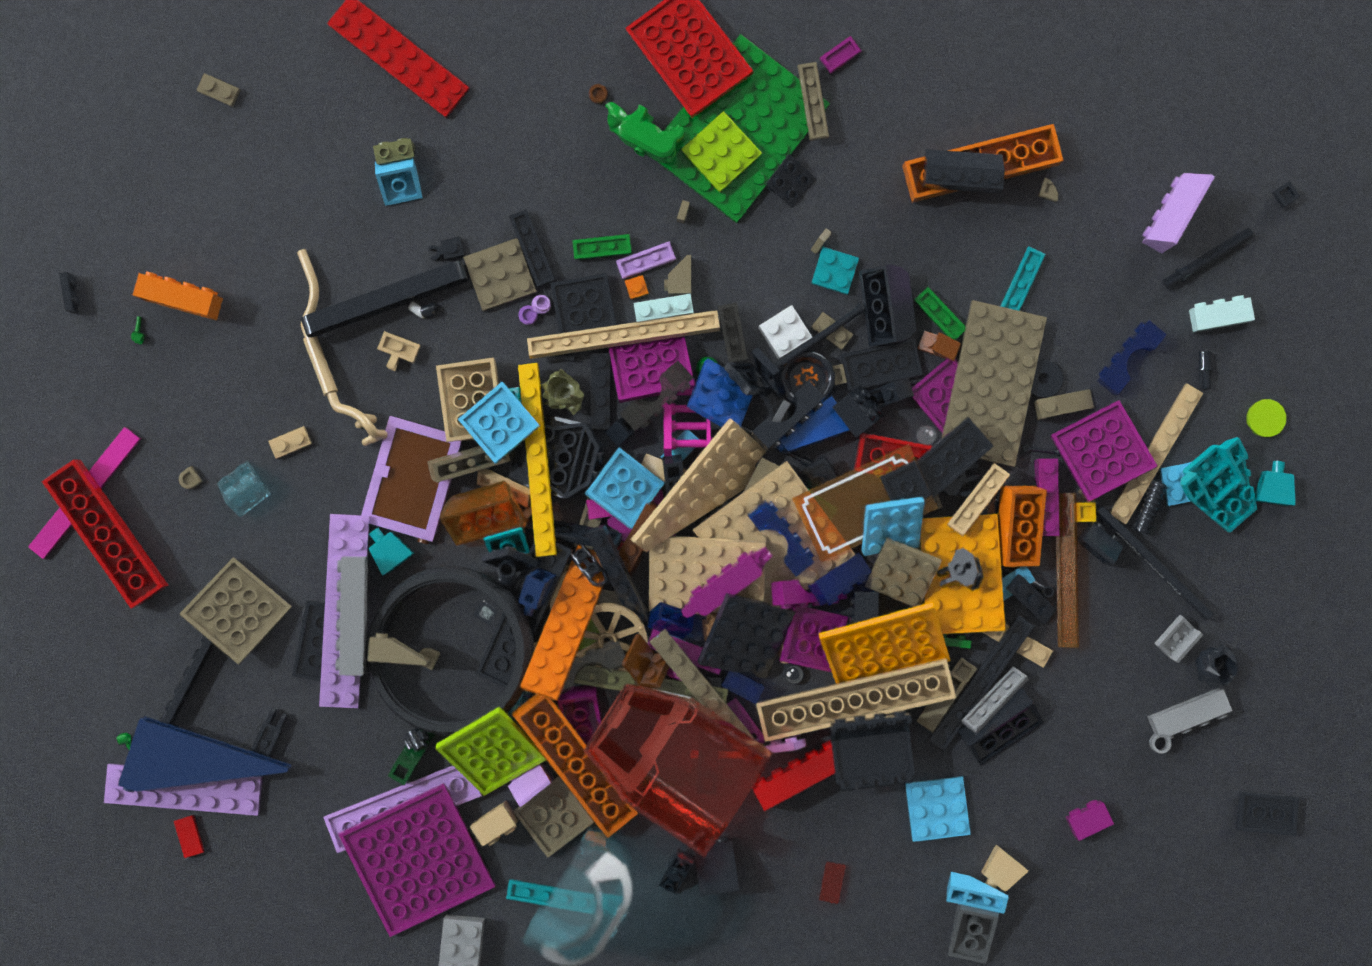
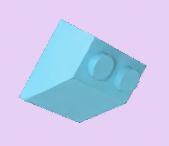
[375,158,422,206]

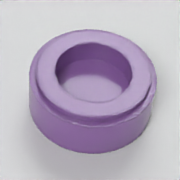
[519,305,538,325]

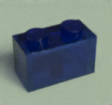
[648,602,695,639]
[721,671,765,704]

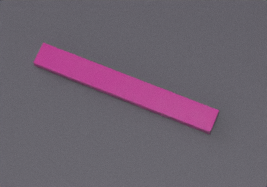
[28,427,141,559]

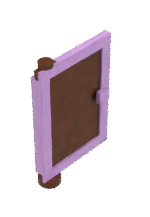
[361,416,462,544]

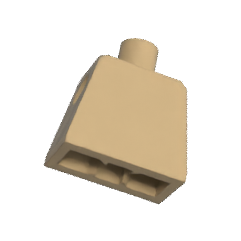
[981,845,1028,892]

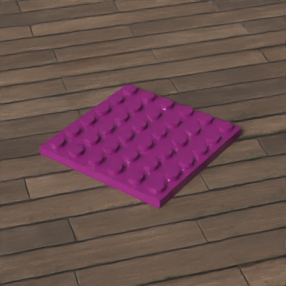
[338,783,495,937]

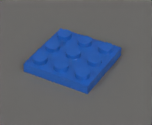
[686,358,753,427]

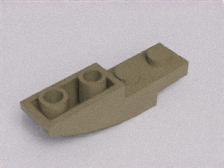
[917,658,978,733]

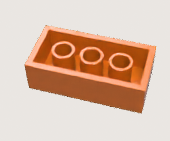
[133,271,223,321]
[998,486,1047,567]

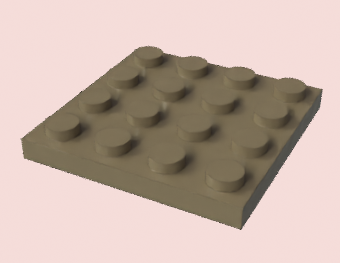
[180,557,292,665]

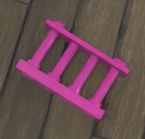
[664,389,713,457]

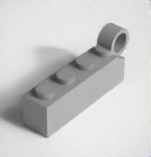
[1147,688,1232,754]

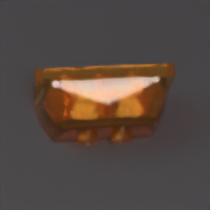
[440,481,527,546]

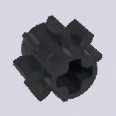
[404,728,430,752]

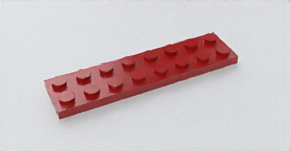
[327,0,470,118]

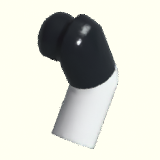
[408,301,438,318]

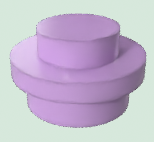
[532,295,551,314]

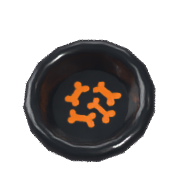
[780,350,835,404]

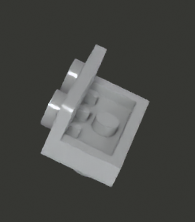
[1154,615,1203,663]

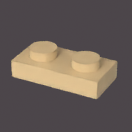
[268,426,312,459]

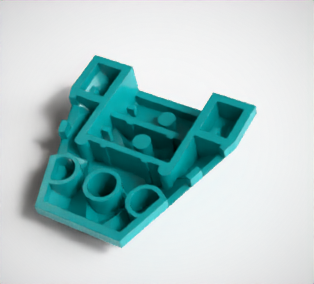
[1180,437,1257,533]

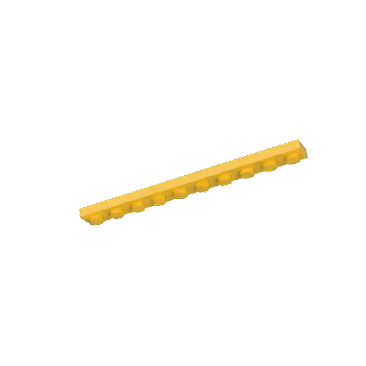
[518,363,557,557]

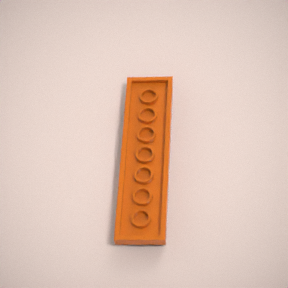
[520,545,604,701]

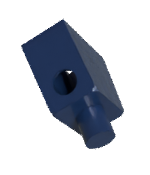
[519,568,556,616]

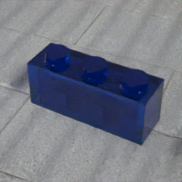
[808,553,872,606]

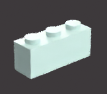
[634,294,694,322]
[1189,295,1255,332]

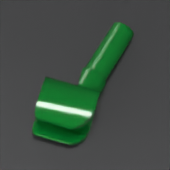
[131,316,145,344]
[117,733,131,750]

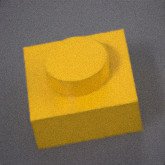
[1075,502,1096,522]

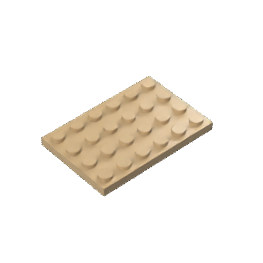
[649,536,766,614]

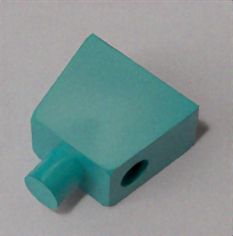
[1255,461,1295,506]
[369,528,415,576]

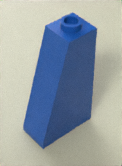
[777,396,850,454]

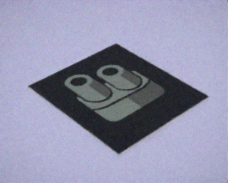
[473,600,498,625]

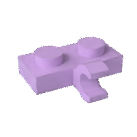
[763,734,806,754]

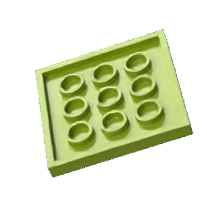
[436,707,546,796]

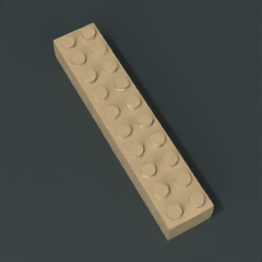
[756,658,956,742]

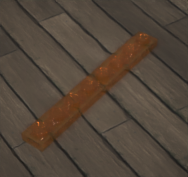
[1056,493,1079,648]

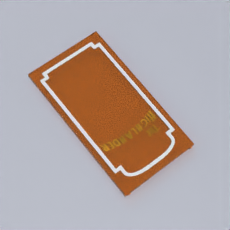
[792,444,937,562]

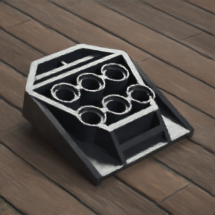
[508,414,606,500]

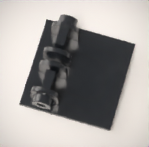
[765,154,815,208]

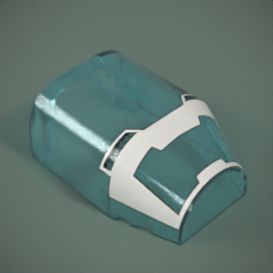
[521,824,635,966]

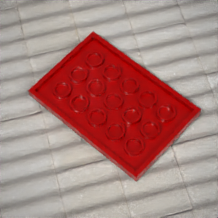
[625,0,754,118]

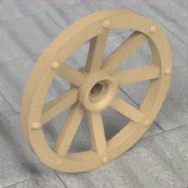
[573,603,648,672]

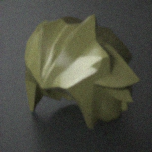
[541,369,584,415]

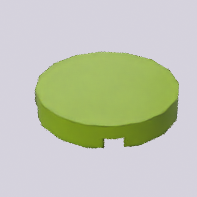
[1247,399,1286,437]

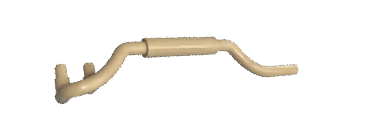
[297,249,388,446]

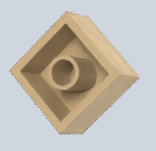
[470,800,519,846]

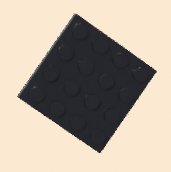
[697,593,796,679]

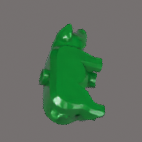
[605,102,685,163]

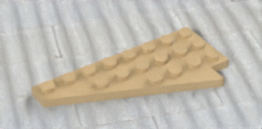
[631,418,766,552]

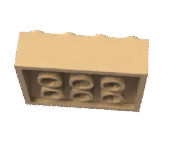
[436,358,499,442]

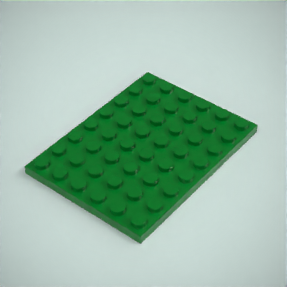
[655,34,830,224]

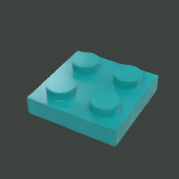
[811,247,859,295]

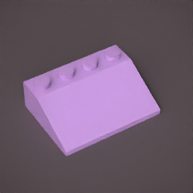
[1142,173,1214,253]

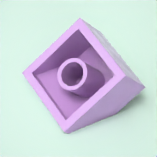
[508,763,554,807]

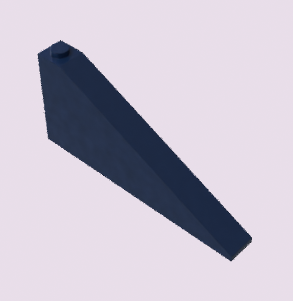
[118,716,292,792]

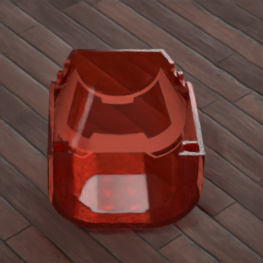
[584,683,774,857]

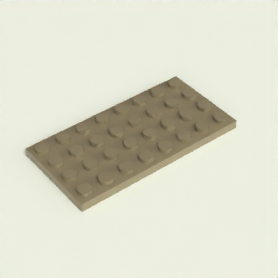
[941,300,1047,467]

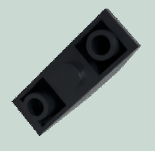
[658,848,695,894]

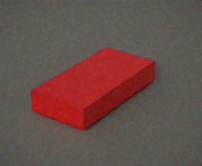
[173,815,205,858]

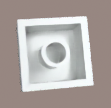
[759,305,812,360]

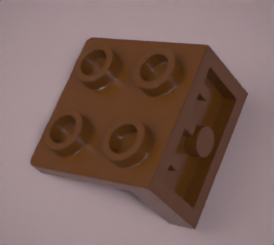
[622,634,670,688]

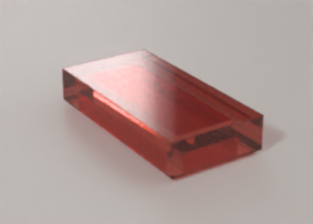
[819,861,845,904]

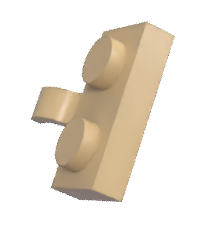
[377,331,421,371]

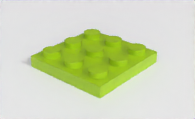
[681,111,762,193]

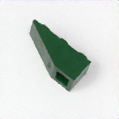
[388,730,435,785]

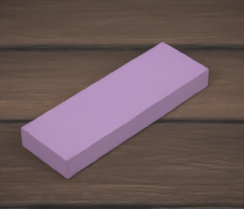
[616,241,676,279]

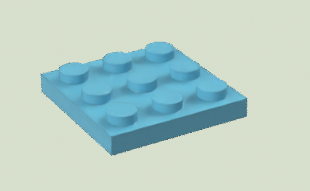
[458,382,540,464]
[585,447,664,529]
[862,497,925,556]
[905,776,971,842]

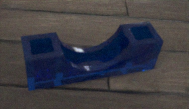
[1097,320,1167,396]
[747,499,815,577]

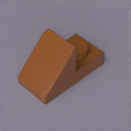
[918,331,961,361]

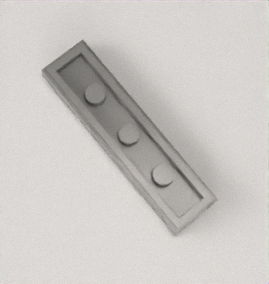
[961,666,1029,734]

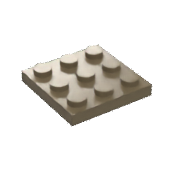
[464,238,537,311]
[865,537,942,607]
[513,776,594,857]

